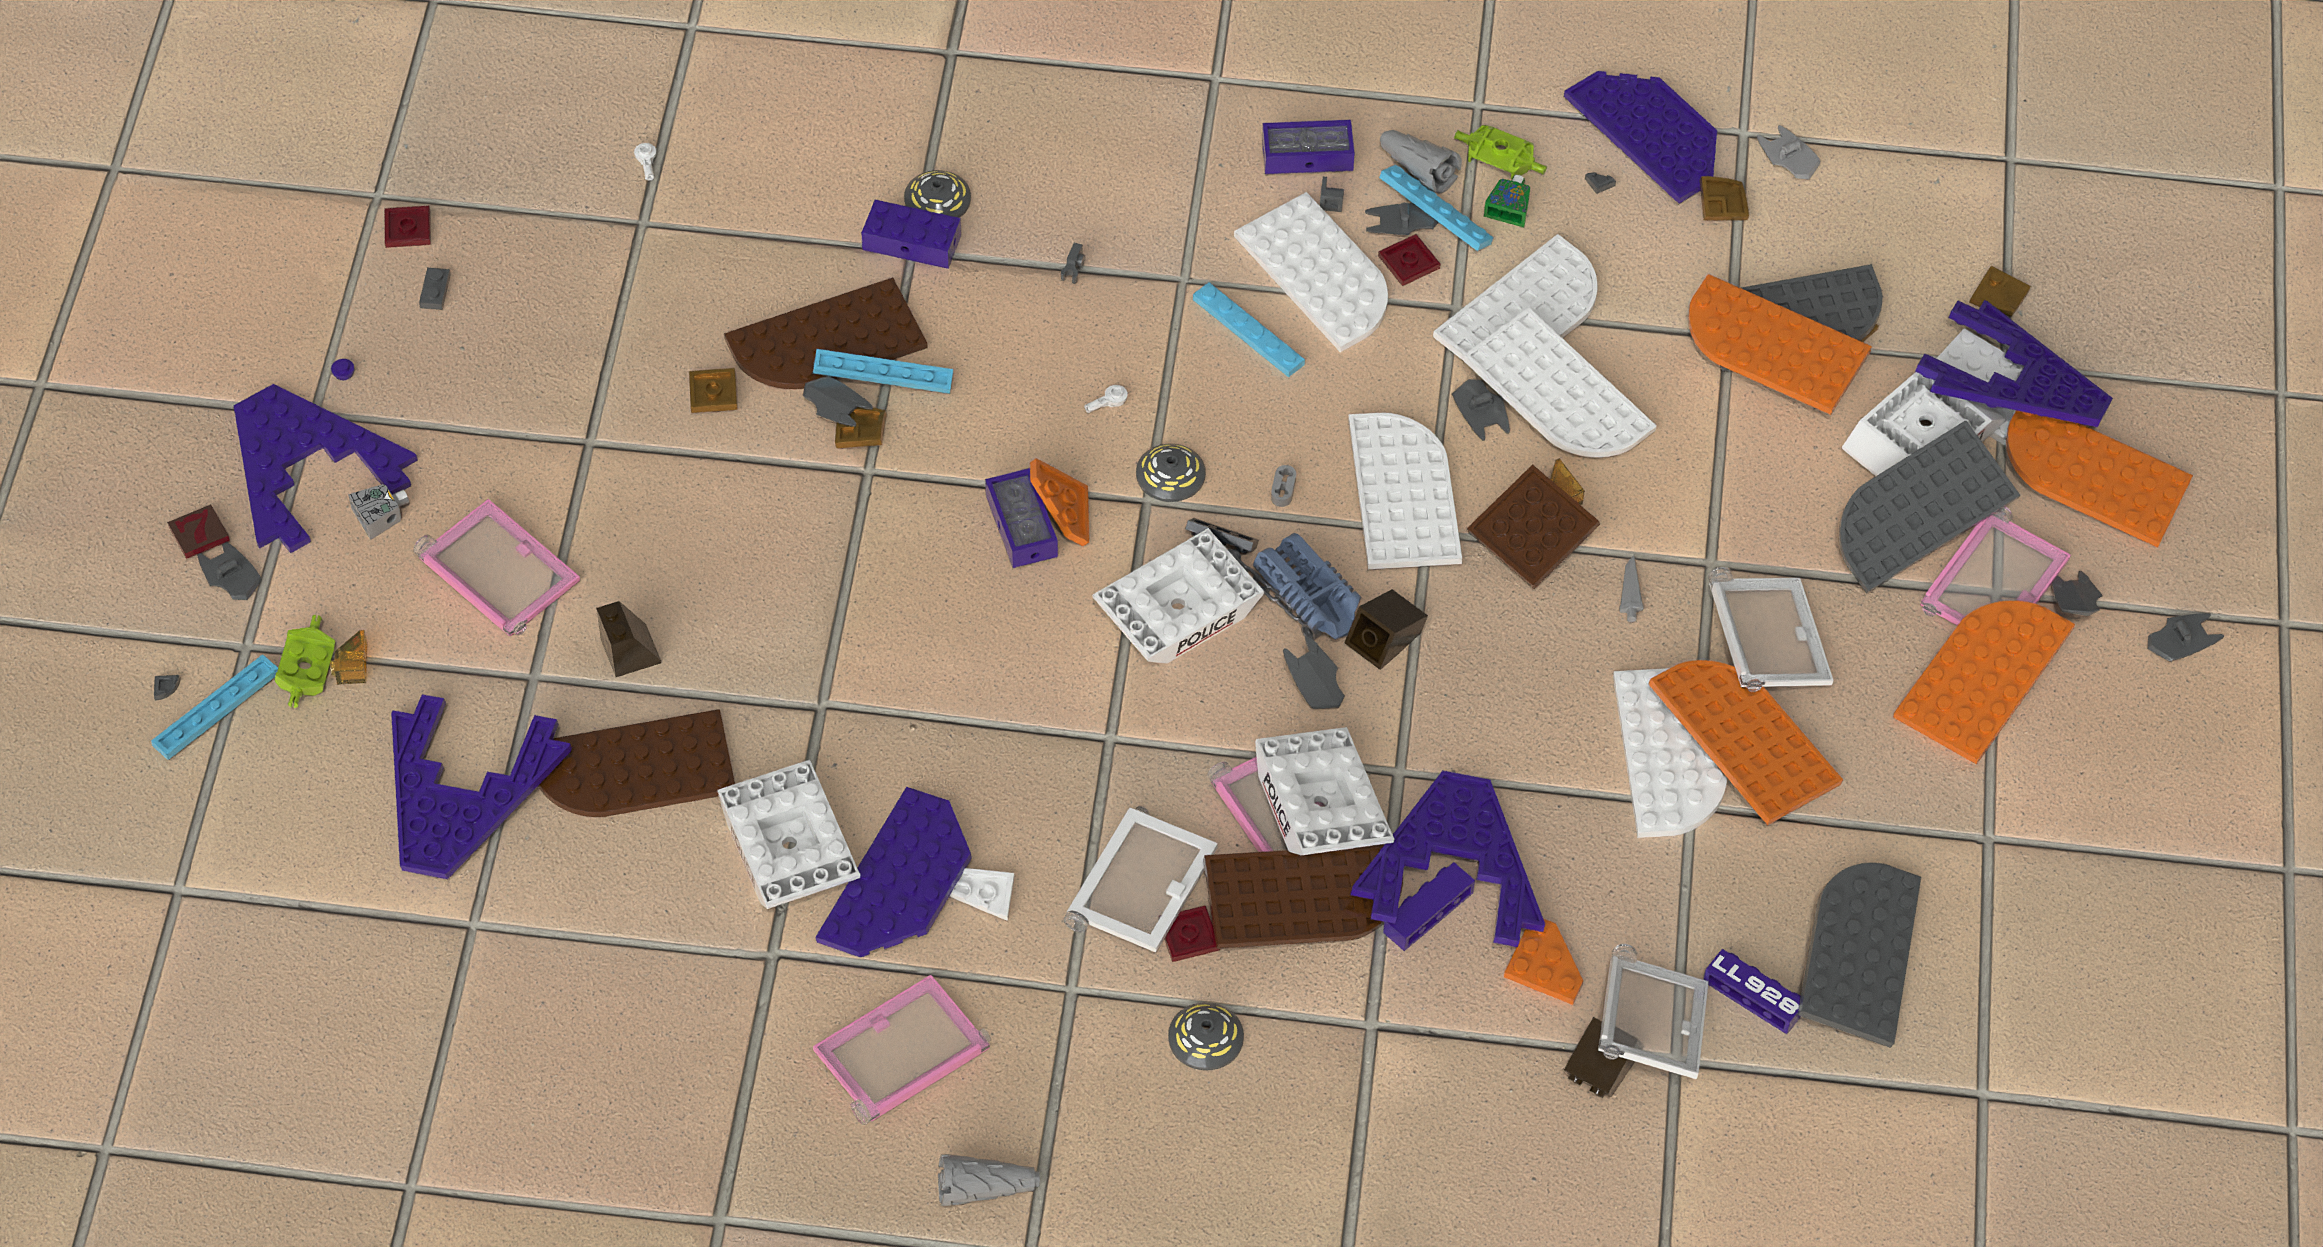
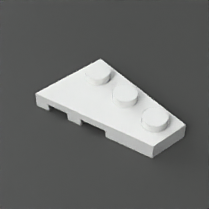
[949,868,1014,921]

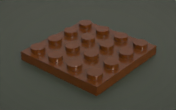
[1467,464,1600,589]

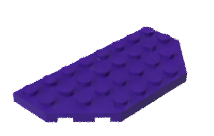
[1564,71,1717,204]
[815,787,972,958]

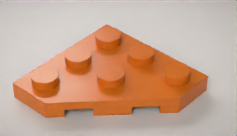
[1030,458,1089,546]
[1504,918,1583,1005]

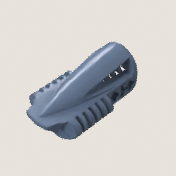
[1253,533,1362,640]

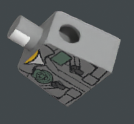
[348,484,409,540]

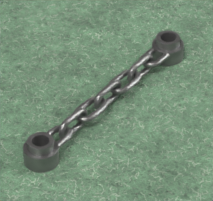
[1228,549,1322,640]

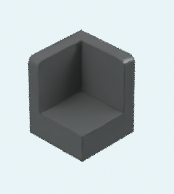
[1320,176,1344,212]

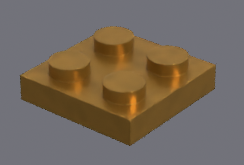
[689,368,737,413]

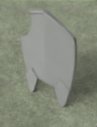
[1757,125,1820,180]

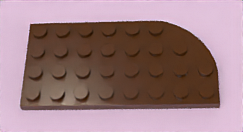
[724,277,928,389]
[538,709,735,818]
[1203,844,1403,949]

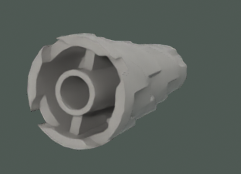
[1380,130,1462,193]
[938,1154,1040,1206]

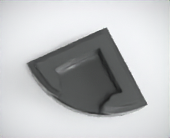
[1585,172,1616,194]
[154,675,180,701]

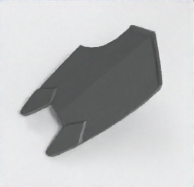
[1365,202,1439,235]
[803,376,873,427]
[1452,379,1510,441]
[197,542,262,600]
[2052,571,2103,616]
[2148,613,2224,662]
[1283,635,1345,709]

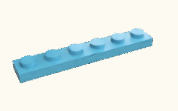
[1379,165,1494,251]
[1193,282,1305,377]
[813,349,953,394]
[151,654,278,760]

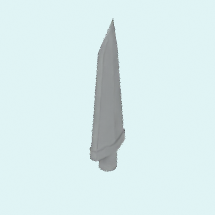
[1620,555,1644,622]

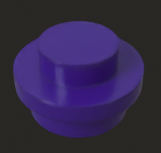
[331,359,354,381]

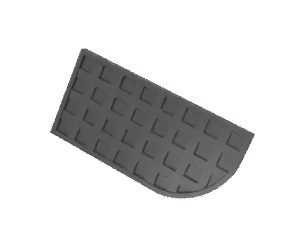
[1720,264,1883,371]
[1839,420,2020,594]
[1798,863,1921,1048]

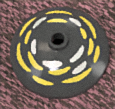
[904,170,971,218]
[1136,444,1206,502]
[1168,1002,1244,1070]

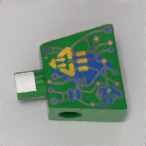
[1484,175,1531,228]

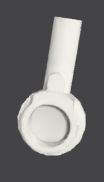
[634,143,656,181]
[1084,385,1128,413]

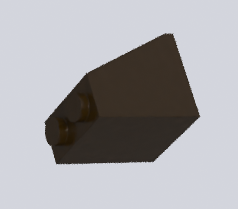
[1344,589,1428,670]
[596,601,661,677]
[1564,1017,1644,1098]

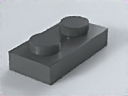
[419,267,451,310]

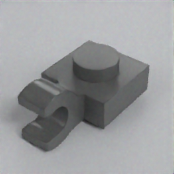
[1061,242,1085,284]

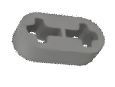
[1271,465,1296,507]

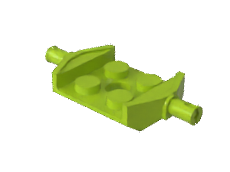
[1454,125,1547,179]
[275,615,335,708]

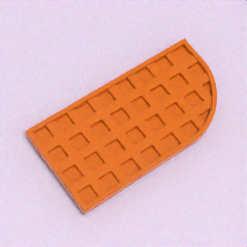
[1688,274,1872,415]
[2006,410,2193,547]
[1893,601,2075,765]
[1648,660,1843,825]

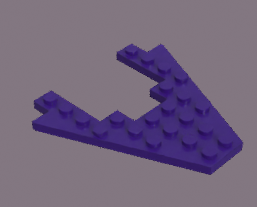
[1915,300,2113,427]
[233,384,418,553]
[391,694,572,879]
[1351,770,1545,947]

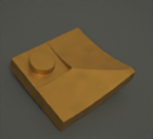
[1700,176,1749,220]
[1969,266,2031,316]
[835,407,887,448]

